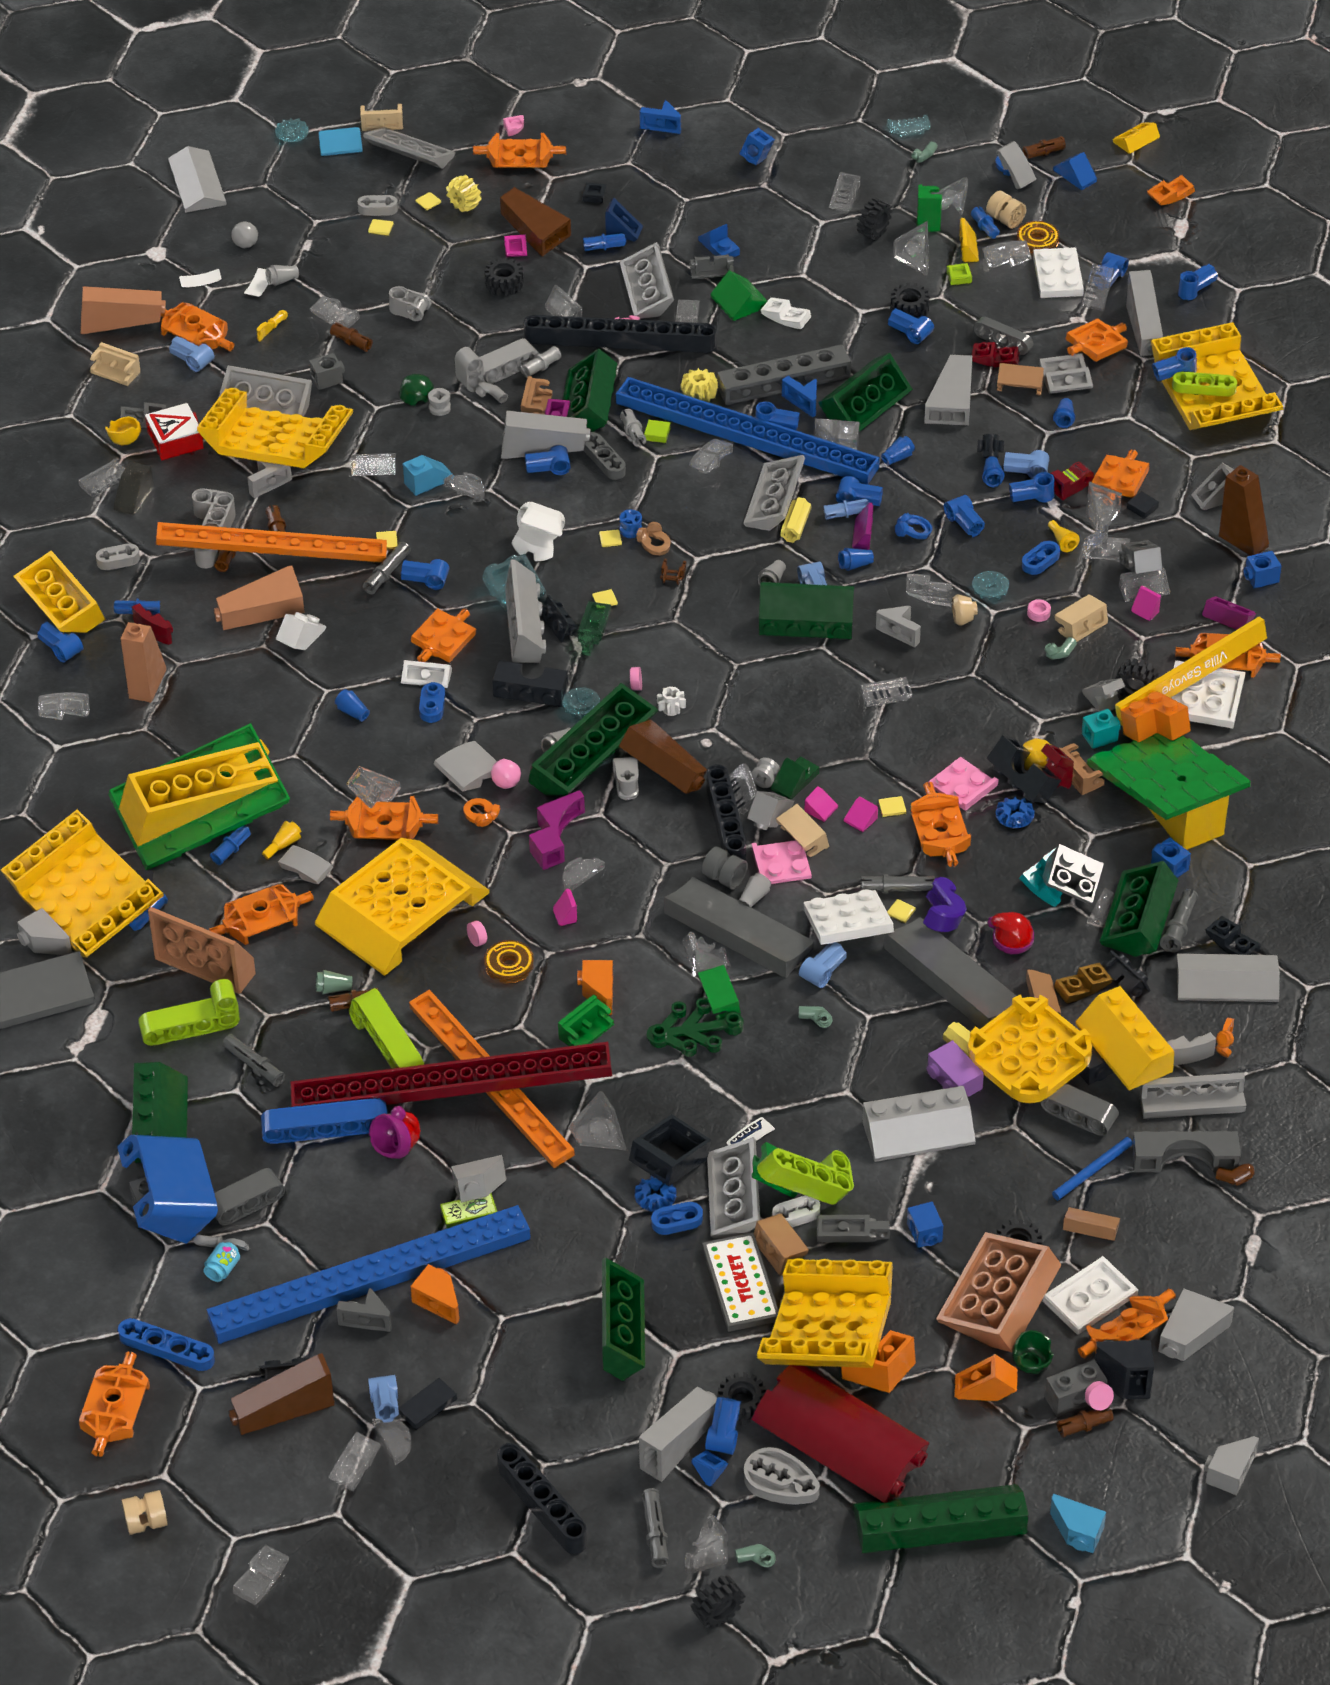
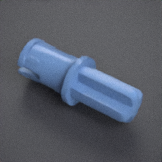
[823,499,869,520]

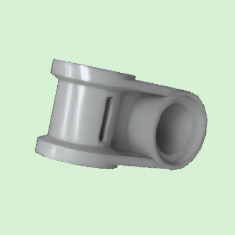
[389,286,432,321]
[613,757,639,800]

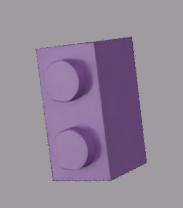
[927,1040,984,1097]

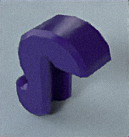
[923,877,967,932]

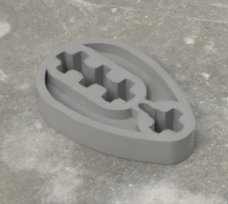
[744,1448,820,1504]

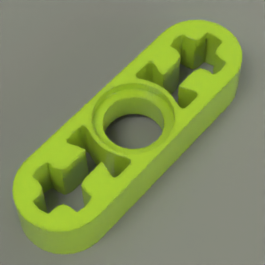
[1172,372,1237,397]

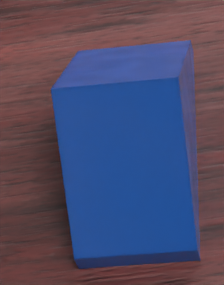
[1053,152,1097,190]

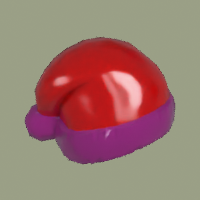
[987,912,1034,954]
[369,1106,421,1159]

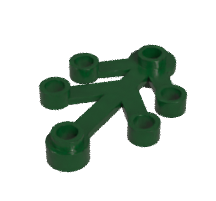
[647,997,744,1057]

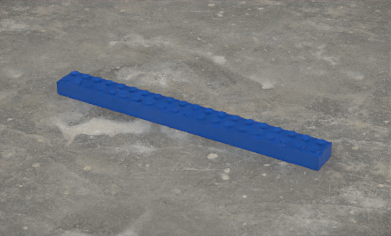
[616,377,880,485]
[207,1205,531,1344]

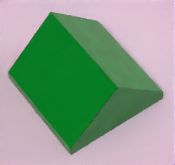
[711,270,767,321]

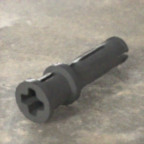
[1160,889,1198,953]

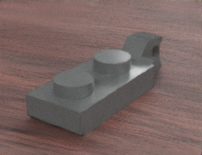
[817,1215,890,1242]

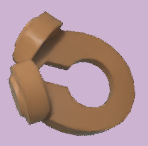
[636,522,671,556]

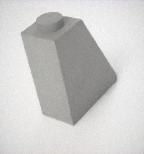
[1158,1289,1234,1361]

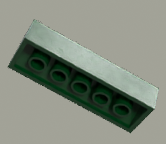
[528,683,658,796]
[853,1484,1029,1553]

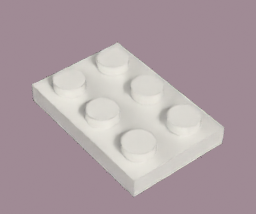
[1033,248,1084,298]

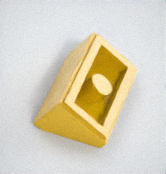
[1113,122,1160,153]
[959,218,979,262]

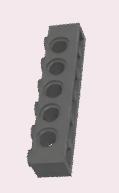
[717,345,851,405]

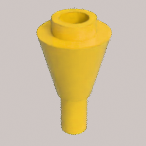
[1048,520,1080,552]
[262,821,302,860]

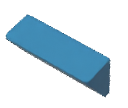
[319,127,363,156]

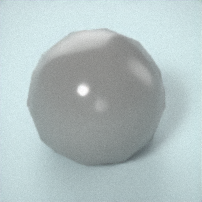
[231,221,258,248]

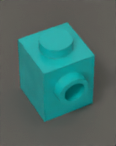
[1082,709,1121,749]

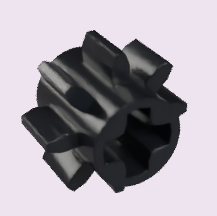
[977,434,1004,458]

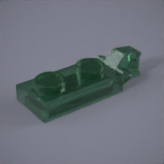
[578,601,611,655]

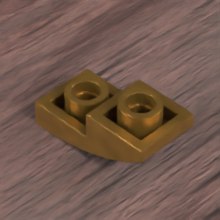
[1054,963,1113,1003]

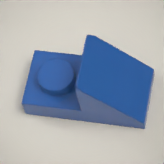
[640,100,681,134]
[698,224,740,258]
[782,376,817,417]

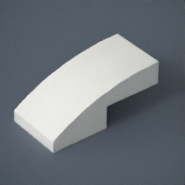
[761,298,811,329]

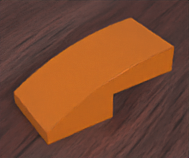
[1147,175,1195,205]

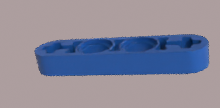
[118,1318,215,1371]

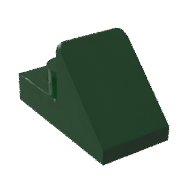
[771,756,819,800]

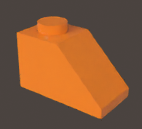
[577,960,613,1015]
[411,1264,459,1324]
[955,1354,1017,1401]

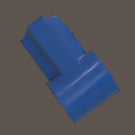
[1093,252,1129,291]
[1178,264,1218,300]
[888,309,934,344]
[1152,347,1197,381]
[755,402,800,431]
[525,445,571,475]
[1009,472,1054,502]
[836,476,883,506]
[943,495,985,537]
[401,559,450,590]
[37,622,83,662]
[705,1397,741,1455]

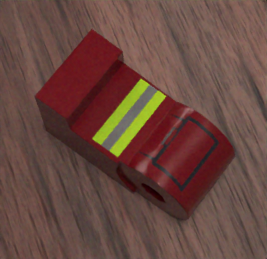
[1051,462,1094,500]

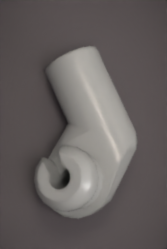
[475,382,508,403]

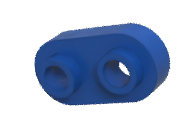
[1022,541,1060,575]
[419,682,445,723]
[651,1202,703,1235]

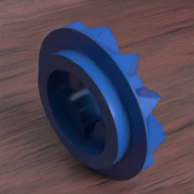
[996,796,1035,828]
[635,1175,676,1212]

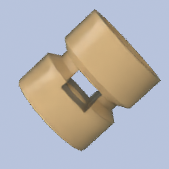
[986,191,1026,229]
[122,1490,168,1535]

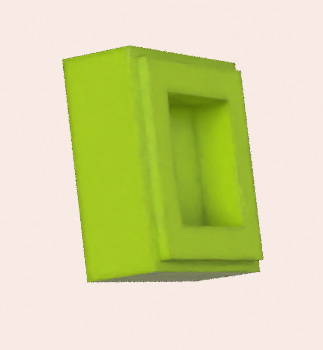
[946,263,972,285]
[644,420,670,443]

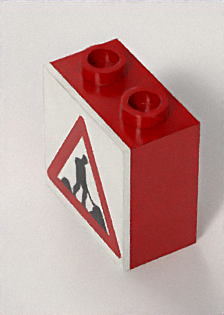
[145,403,204,461]

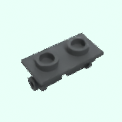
[689,254,734,279]

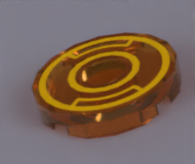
[1017,221,1059,253]
[484,940,534,983]

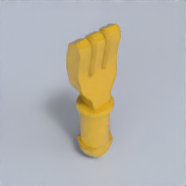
[257,310,288,341]

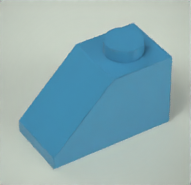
[403,455,454,496]
[1050,1494,1106,1553]

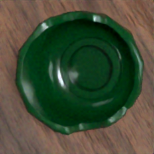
[399,374,434,406]
[1012,1330,1054,1374]

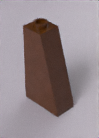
[500,187,571,256]
[1219,465,1269,556]
[619,720,707,794]
[228,1353,334,1435]

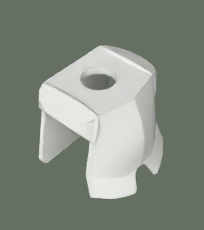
[512,502,565,561]

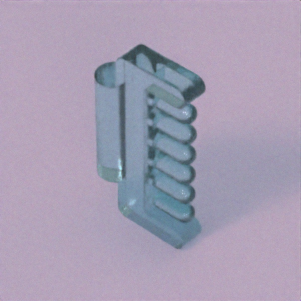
[887,115,930,137]

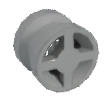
[428,388,451,416]
[750,758,780,788]

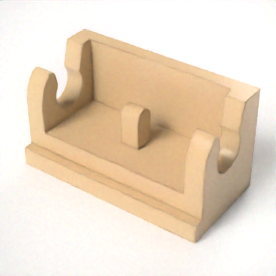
[360,104,403,131]
[90,342,141,386]
[1055,594,1108,642]
[776,804,829,857]

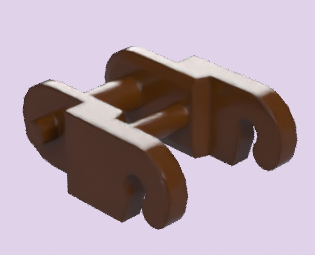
[661,559,686,585]

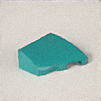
[1019,848,1062,907]

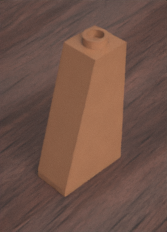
[81,287,166,334]
[214,566,304,630]
[121,622,167,702]

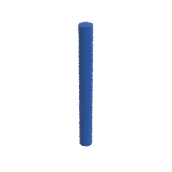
[1052,1137,1133,1200]

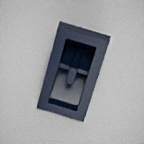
[605,198,643,241]

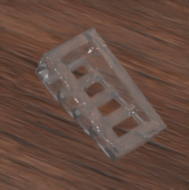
[829,172,860,212]

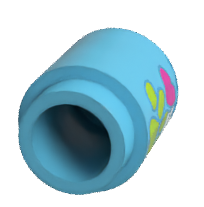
[203,1242,240,1282]

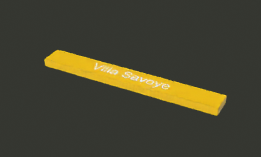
[1115,617,1267,726]

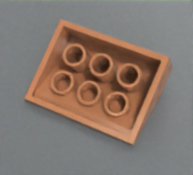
[148,907,256,994]
[936,1232,1062,1352]

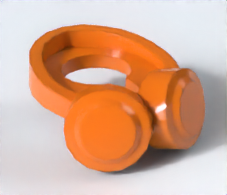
[463,798,500,827]
[1215,1017,1234,1058]

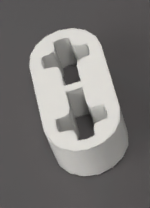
[772,1195,820,1227]

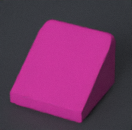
[504,235,527,257]
[1132,586,1161,621]
[804,787,838,822]
[844,796,878,832]
[553,889,577,926]

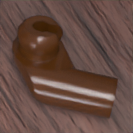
[1215,1163,1255,1186]

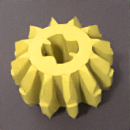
[446,175,482,212]
[681,368,718,402]

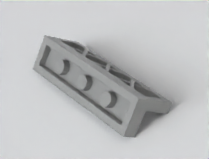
[1140,1073,1246,1119]

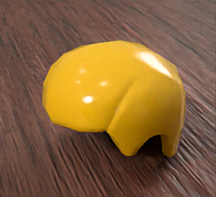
[105,416,141,446]
[1023,738,1051,771]

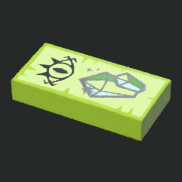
[440,1193,497,1229]

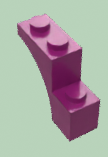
[529,790,585,870]

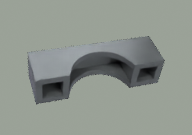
[1132,1130,1241,1172]

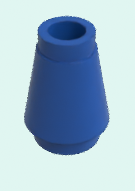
[1053,398,1075,428]
[881,436,915,466]
[982,457,1005,487]
[838,548,874,571]
[335,689,370,722]

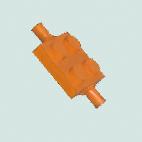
[1066,319,1128,362]
[1091,449,1149,505]
[411,608,476,663]

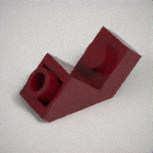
[1041,743,1074,788]

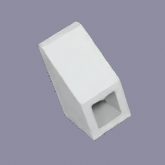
[276,612,326,650]

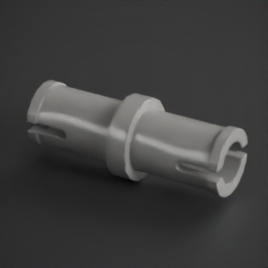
[520,346,561,378]
[620,409,646,447]

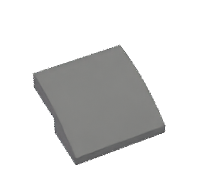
[1039,353,1093,394]
[434,741,497,791]

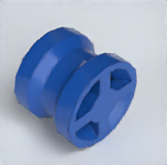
[619,509,642,538]

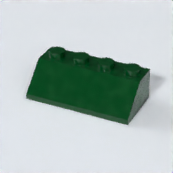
[563,348,618,432]
[818,352,913,435]
[759,582,854,639]
[1099,861,1179,957]
[132,1062,188,1163]
[602,1258,645,1381]

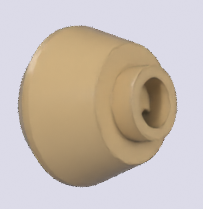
[952,594,978,626]

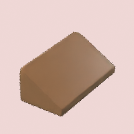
[1026,969,1061,1015]
[1063,1207,1120,1241]

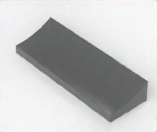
[664,877,814,978]
[884,917,1016,1029]
[0,951,95,1029]

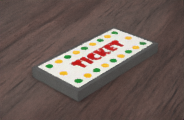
[702,1233,779,1332]

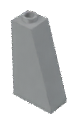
[1126,270,1163,356]
[924,355,972,425]
[501,411,590,459]
[639,1387,717,1482]

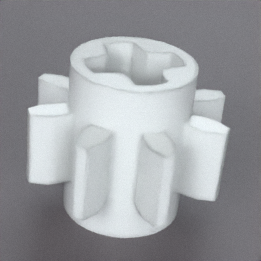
[657,687,686,716]

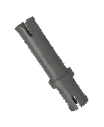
[363,542,411,594]
[860,874,935,894]
[222,1034,286,1087]
[641,1488,669,1568]

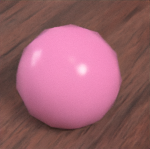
[491,759,521,789]

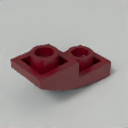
[972,342,1020,367]
[132,603,173,645]

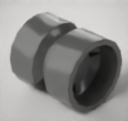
[702,846,748,889]

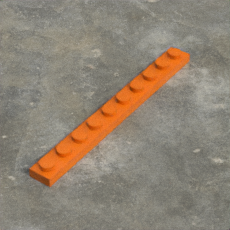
[156,522,387,563]
[409,989,575,1168]

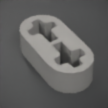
[358,195,398,216]
[96,544,140,570]

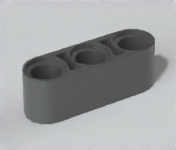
[1040,1084,1119,1136]
[214,1168,285,1226]

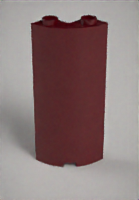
[751,1365,929,1503]

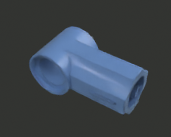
[169,336,215,372]
[1004,450,1050,479]
[797,562,827,585]
[799,942,847,988]
[368,1375,399,1423]

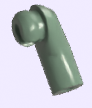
[911,142,937,163]
[1044,637,1077,660]
[799,1006,833,1028]
[735,1544,776,1567]

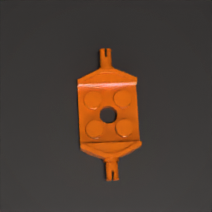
[473,133,566,168]
[161,302,235,351]
[1175,633,1281,678]
[910,782,971,867]
[330,794,438,840]
[208,884,314,945]
[1078,1288,1176,1358]
[79,1351,150,1457]

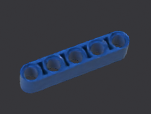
[261,1098,387,1144]

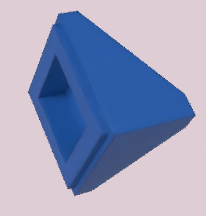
[691,1450,728,1486]

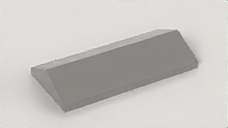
[363,127,455,169]
[168,146,226,213]
[620,242,674,319]
[219,365,312,417]
[743,455,805,531]
[1176,954,1280,1002]
[707,1137,760,1239]

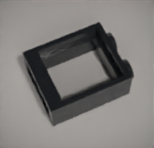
[629,1114,712,1187]

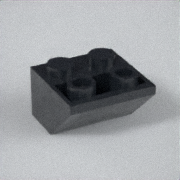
[1094,1339,1154,1399]

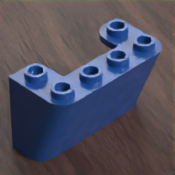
[117,1135,218,1244]

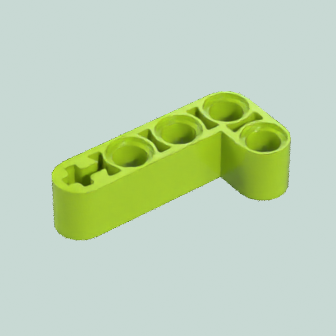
[138,979,240,1046]
[349,988,424,1069]
[757,1148,854,1205]

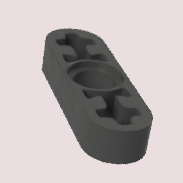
[973,317,1033,355]
[584,432,626,480]

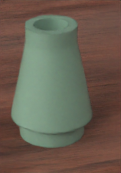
[316,970,352,995]

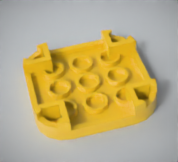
[968,994,1092,1104]

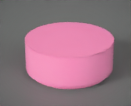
[1027,600,1051,622]
[630,667,642,691]
[467,920,487,947]
[1085,1381,1114,1410]

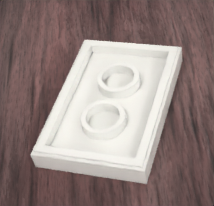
[1042,1256,1138,1335]

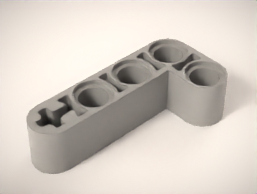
[455,339,539,392]
[192,489,236,568]

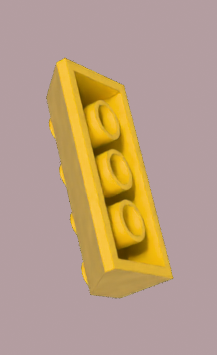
[14,550,105,633]
[1076,986,1174,1090]

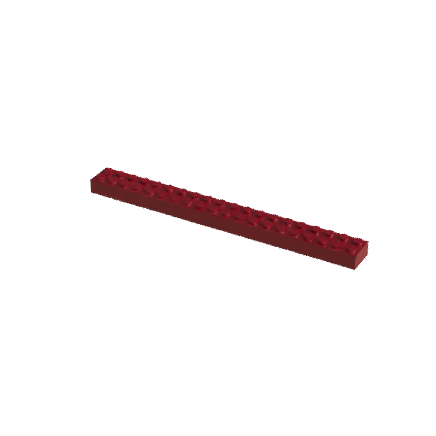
[291,1042,612,1107]

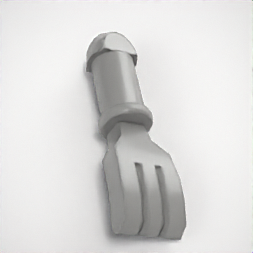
[194,1235,250,1251]

